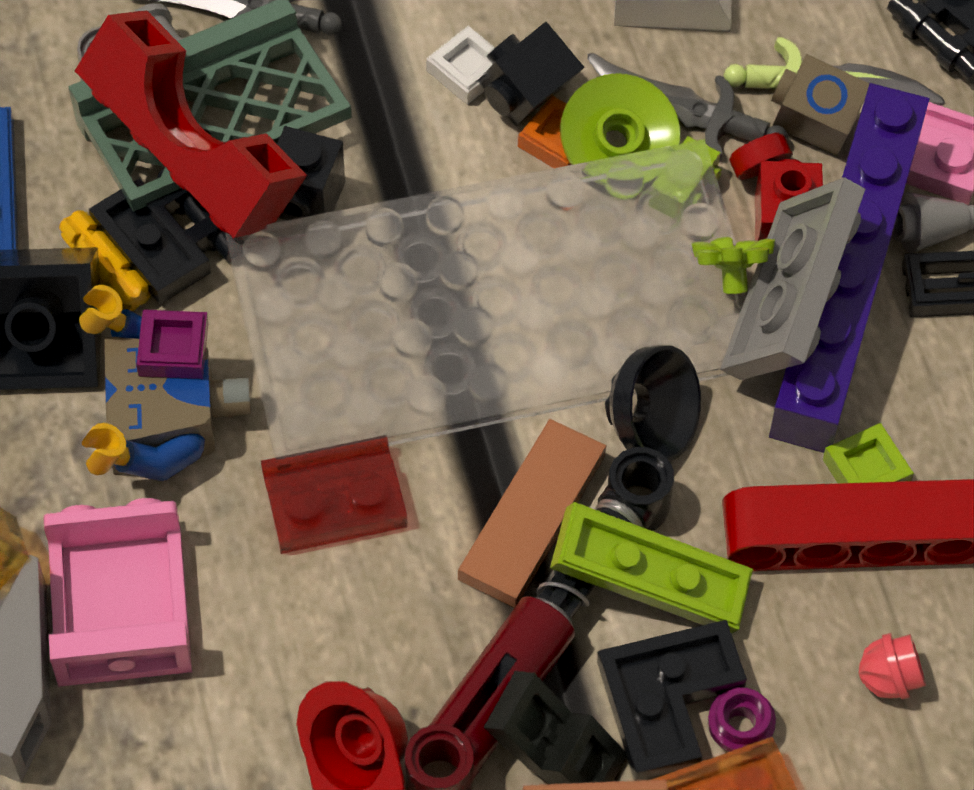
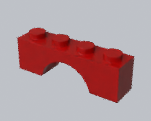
[75,10,307,239]

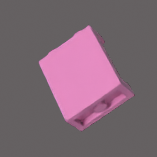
[44,498,192,687]

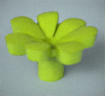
[691,237,775,294]

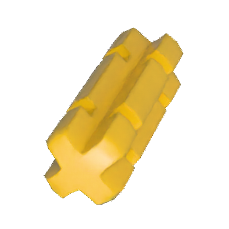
[59,210,150,312]

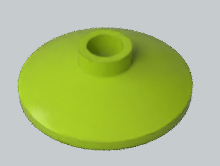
[560,73,680,191]

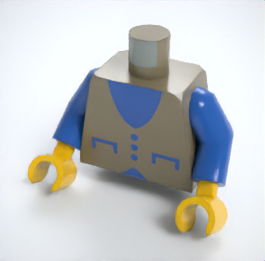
[79,285,251,481]

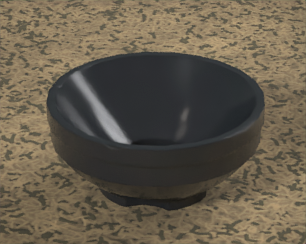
[605,345,701,462]

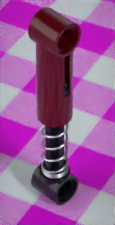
[405,447,674,790]

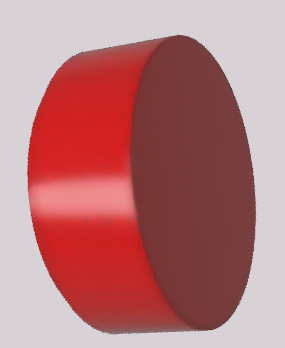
[729,133,793,180]

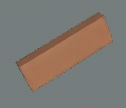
[458,419,607,608]

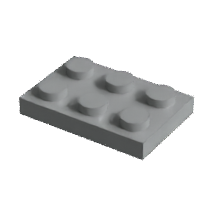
[720,177,865,380]

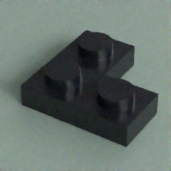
[597,620,747,781]

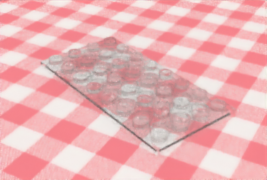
[225,139,749,469]

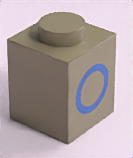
[771,54,869,156]

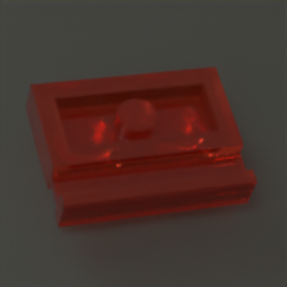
[261,435,408,554]

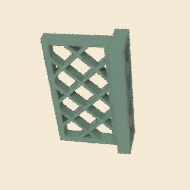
[68,0,352,212]

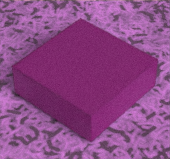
[136,310,209,379]

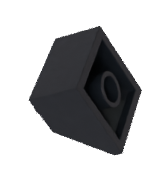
[0,247,101,390]

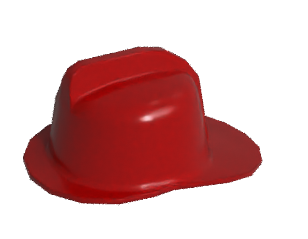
[296,681,408,790]

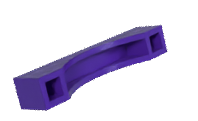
[769,83,930,453]

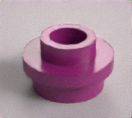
[708,688,776,755]

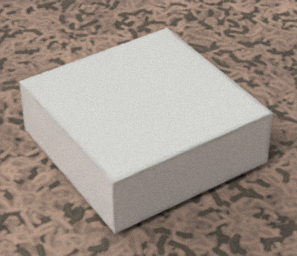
[426,26,495,105]

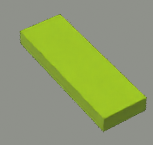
[550,502,753,634]

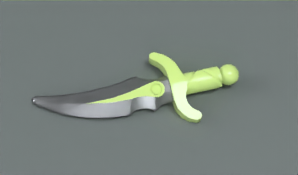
[724,37,945,105]

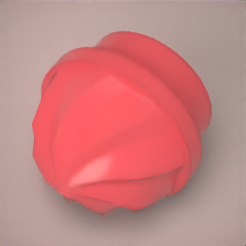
[859,633,926,700]

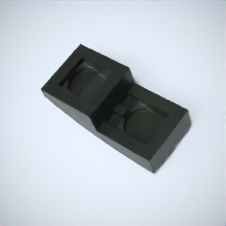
[484,671,626,784]

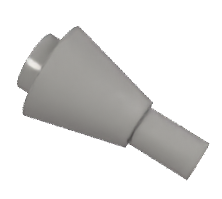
[892,192,974,253]

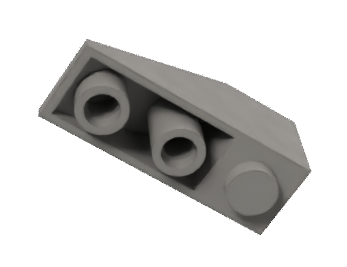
[0,554,51,782]

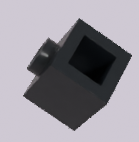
[478,21,584,126]
[277,126,345,231]

